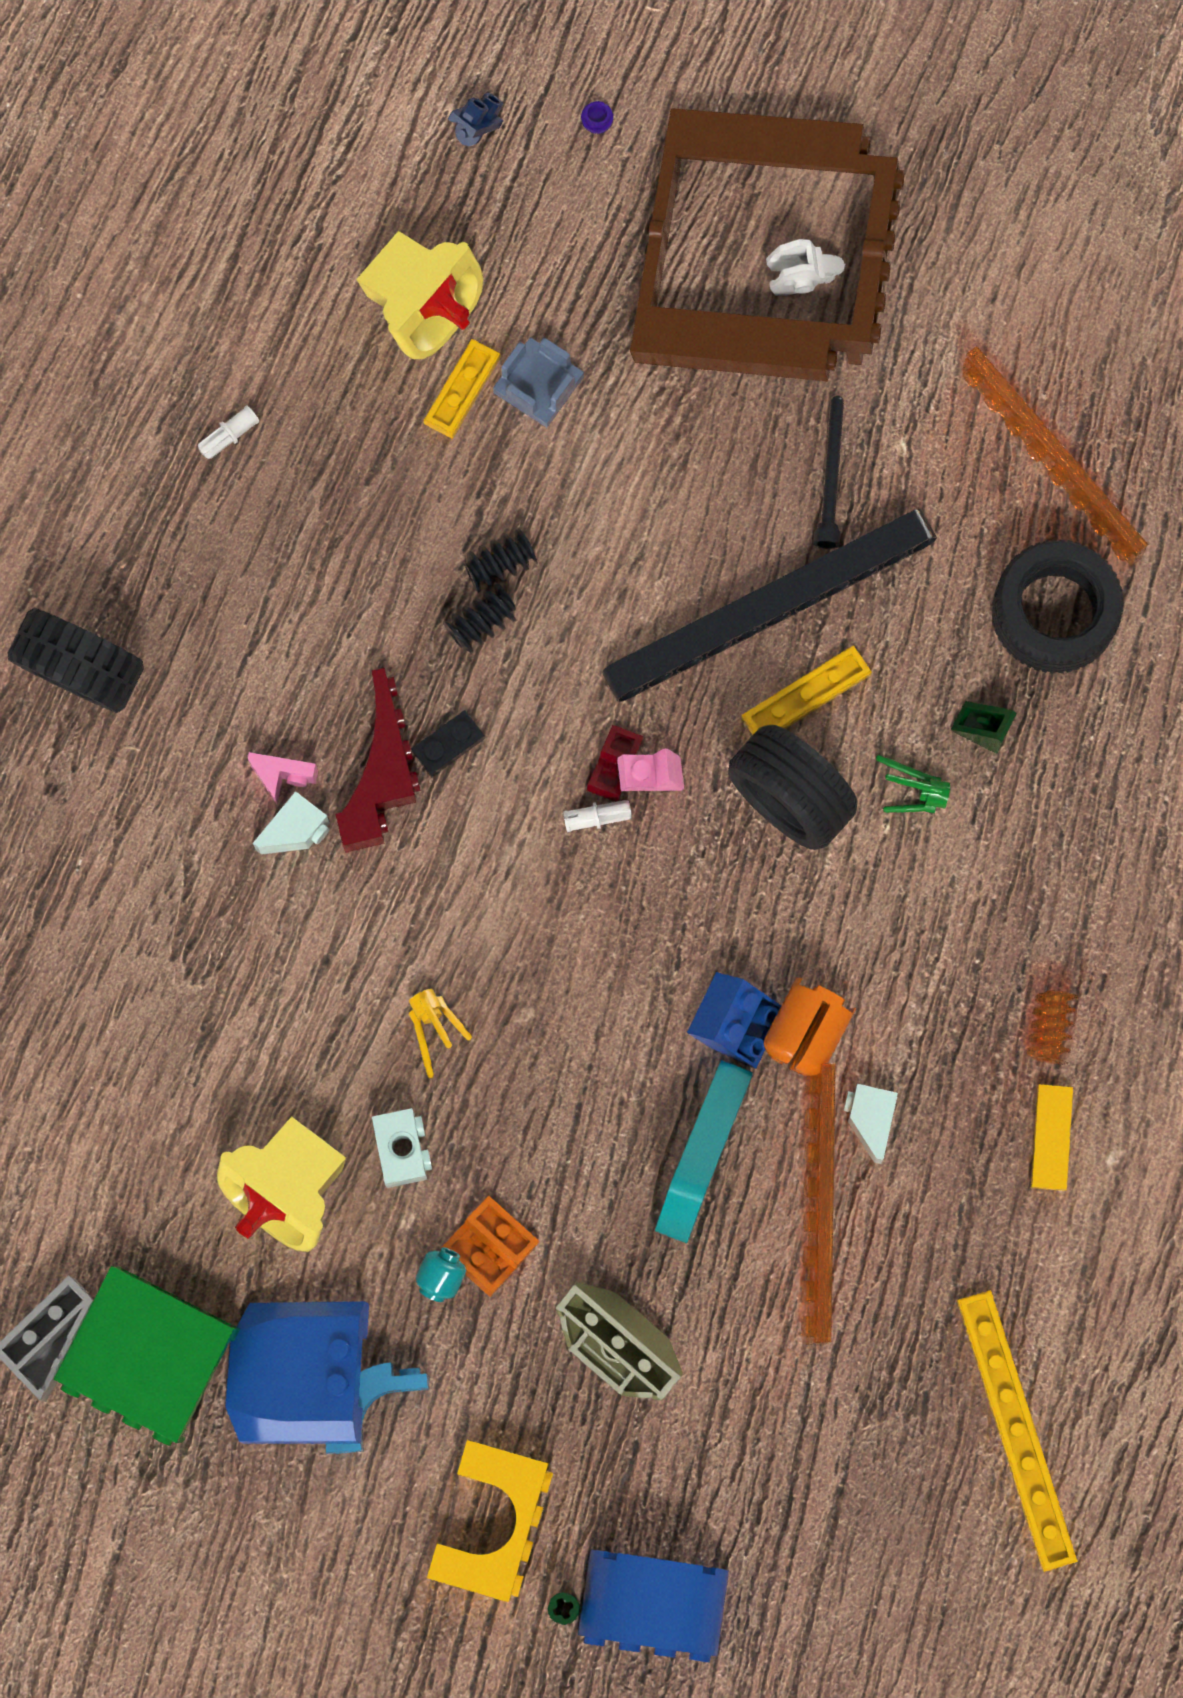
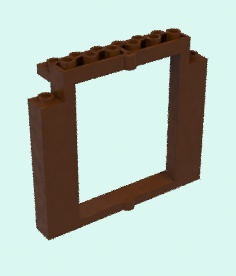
[630,108,905,382]

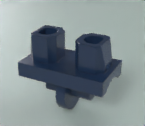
[448,92,504,146]

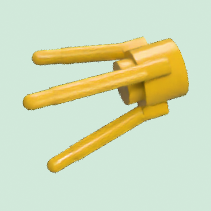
[408,989,472,1078]

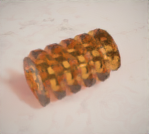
[1026,990,1079,1065]

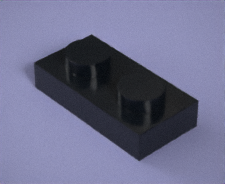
[411,710,485,778]

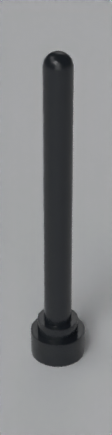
[813,396,844,549]

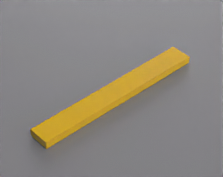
[957,1290,1078,1572]

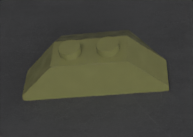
[556,1282,683,1401]

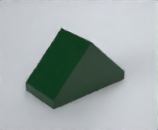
[951,701,1017,754]

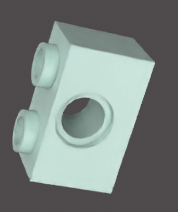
[372,1108,432,1188]

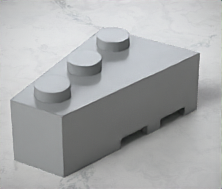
[0,1275,94,1402]

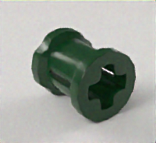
[547,1592,580,1625]

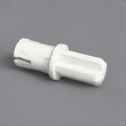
[198,405,260,459]
[563,800,632,832]

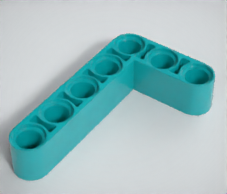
[655,1060,753,1244]

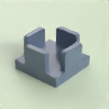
[493,337,584,428]

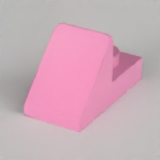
[617,749,684,791]
[248,752,318,804]

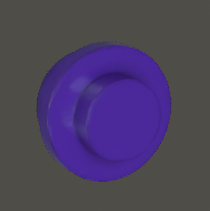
[581,101,613,134]

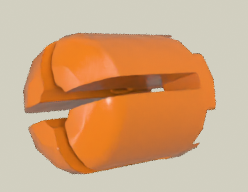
[764,977,856,1076]

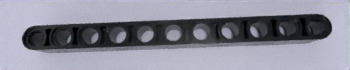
[602,509,937,702]

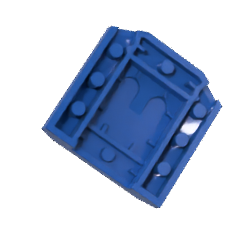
[225,1301,369,1444]

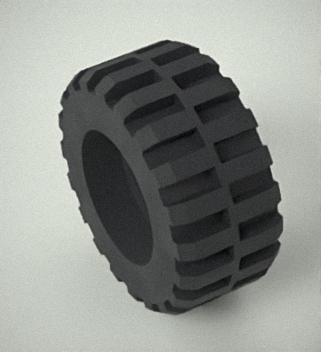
[7,608,144,713]

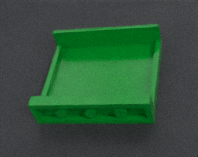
[54,1266,240,1446]

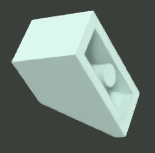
[253,791,330,854]
[844,1084,898,1164]

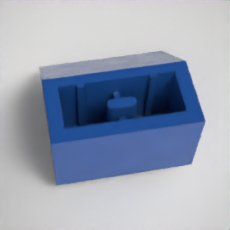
[687,972,781,1069]

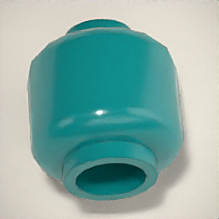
[415,1248,467,1302]

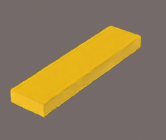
[741,645,872,735]

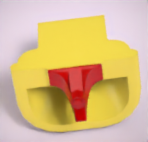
[356,231,484,359]
[217,1116,346,1252]

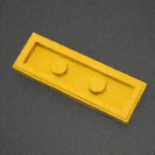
[424,339,501,439]
[1031,1084,1073,1191]

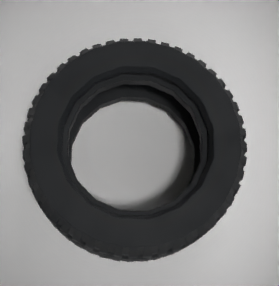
[992,540,1124,673]
[728,725,858,850]

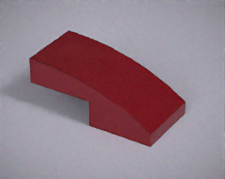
[586,725,644,802]

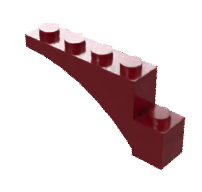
[336,668,421,853]

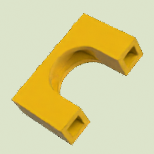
[427,1440,553,1602]

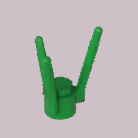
[876,755,950,814]

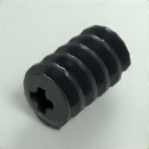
[463,528,538,593]
[443,583,517,653]

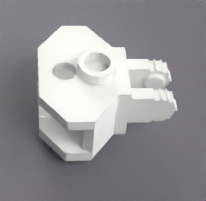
[766,239,846,296]

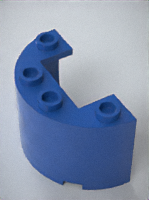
[578,1549,729,1663]

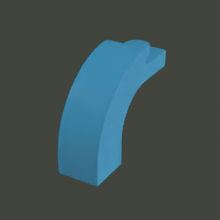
[326,1362,430,1454]

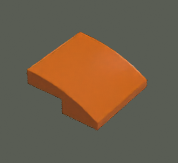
[440,1196,540,1298]

